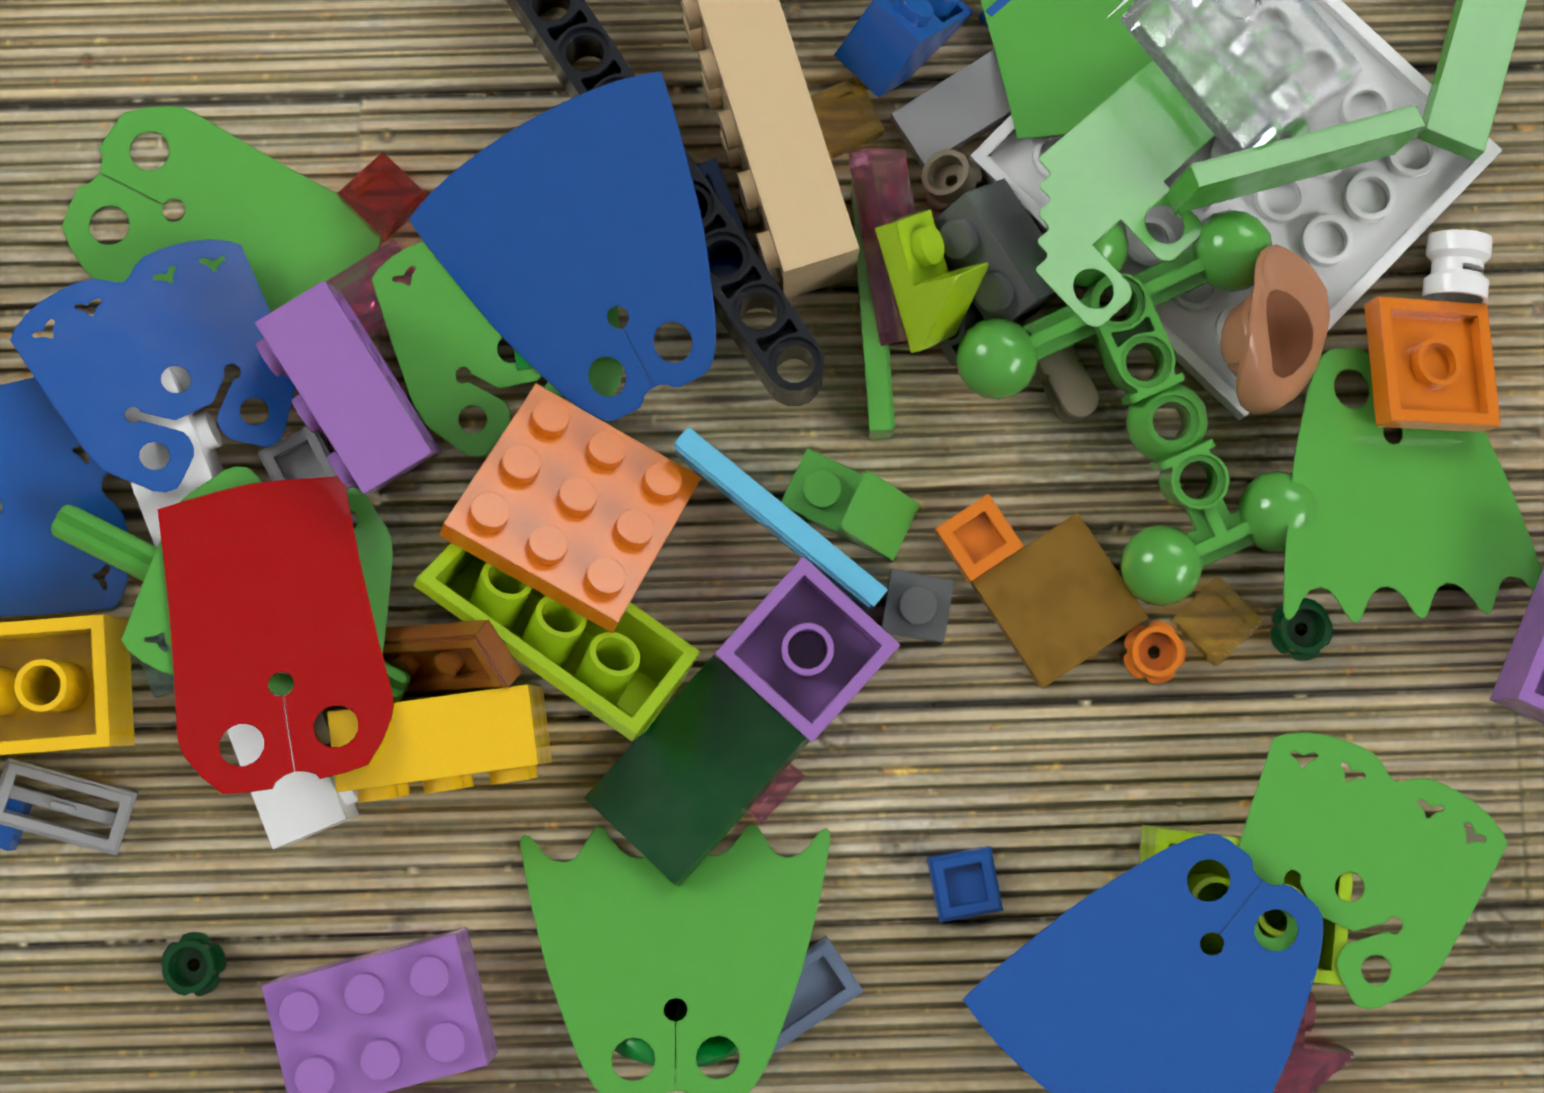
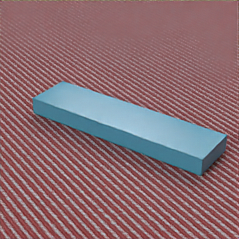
[674,426,888,611]

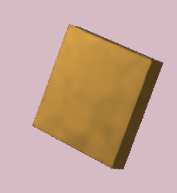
[970,512,1149,689]

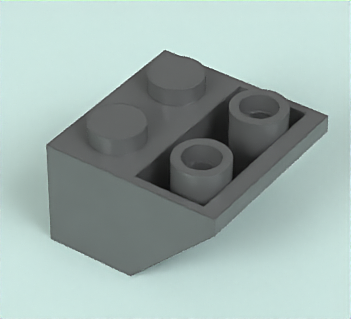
[884,178,1058,366]

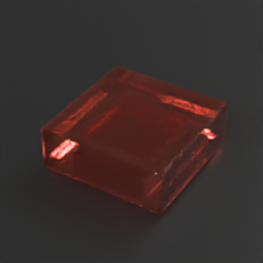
[337,152,427,243]

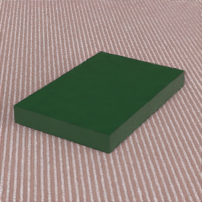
[584,655,809,887]

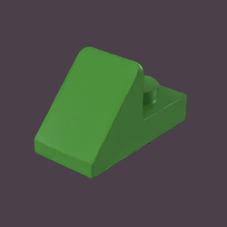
[781,448,920,562]

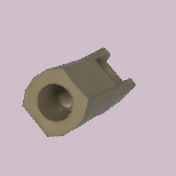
[1019,307,1099,424]

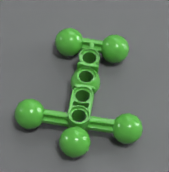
[956,209,1316,606]

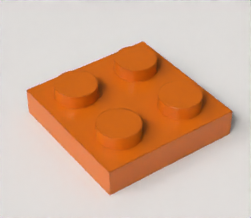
[1364,296,1501,432]

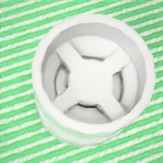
[1422,229,1493,304]

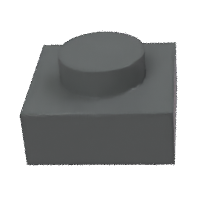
[881,569,954,644]

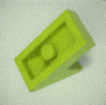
[875,209,989,353]

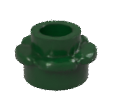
[1270,598,1333,661]
[161,932,226,996]

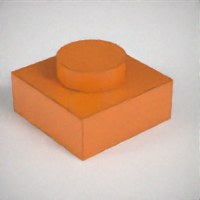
[934,494,1024,583]

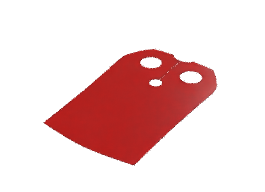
[157,476,394,794]

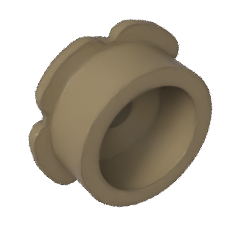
[921,149,982,210]

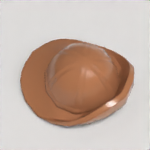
[1220,244,1330,415]

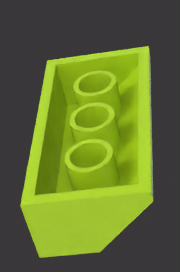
[414,543,700,741]

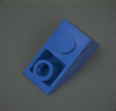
[834,0,974,98]

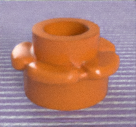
[1123,621,1186,684]

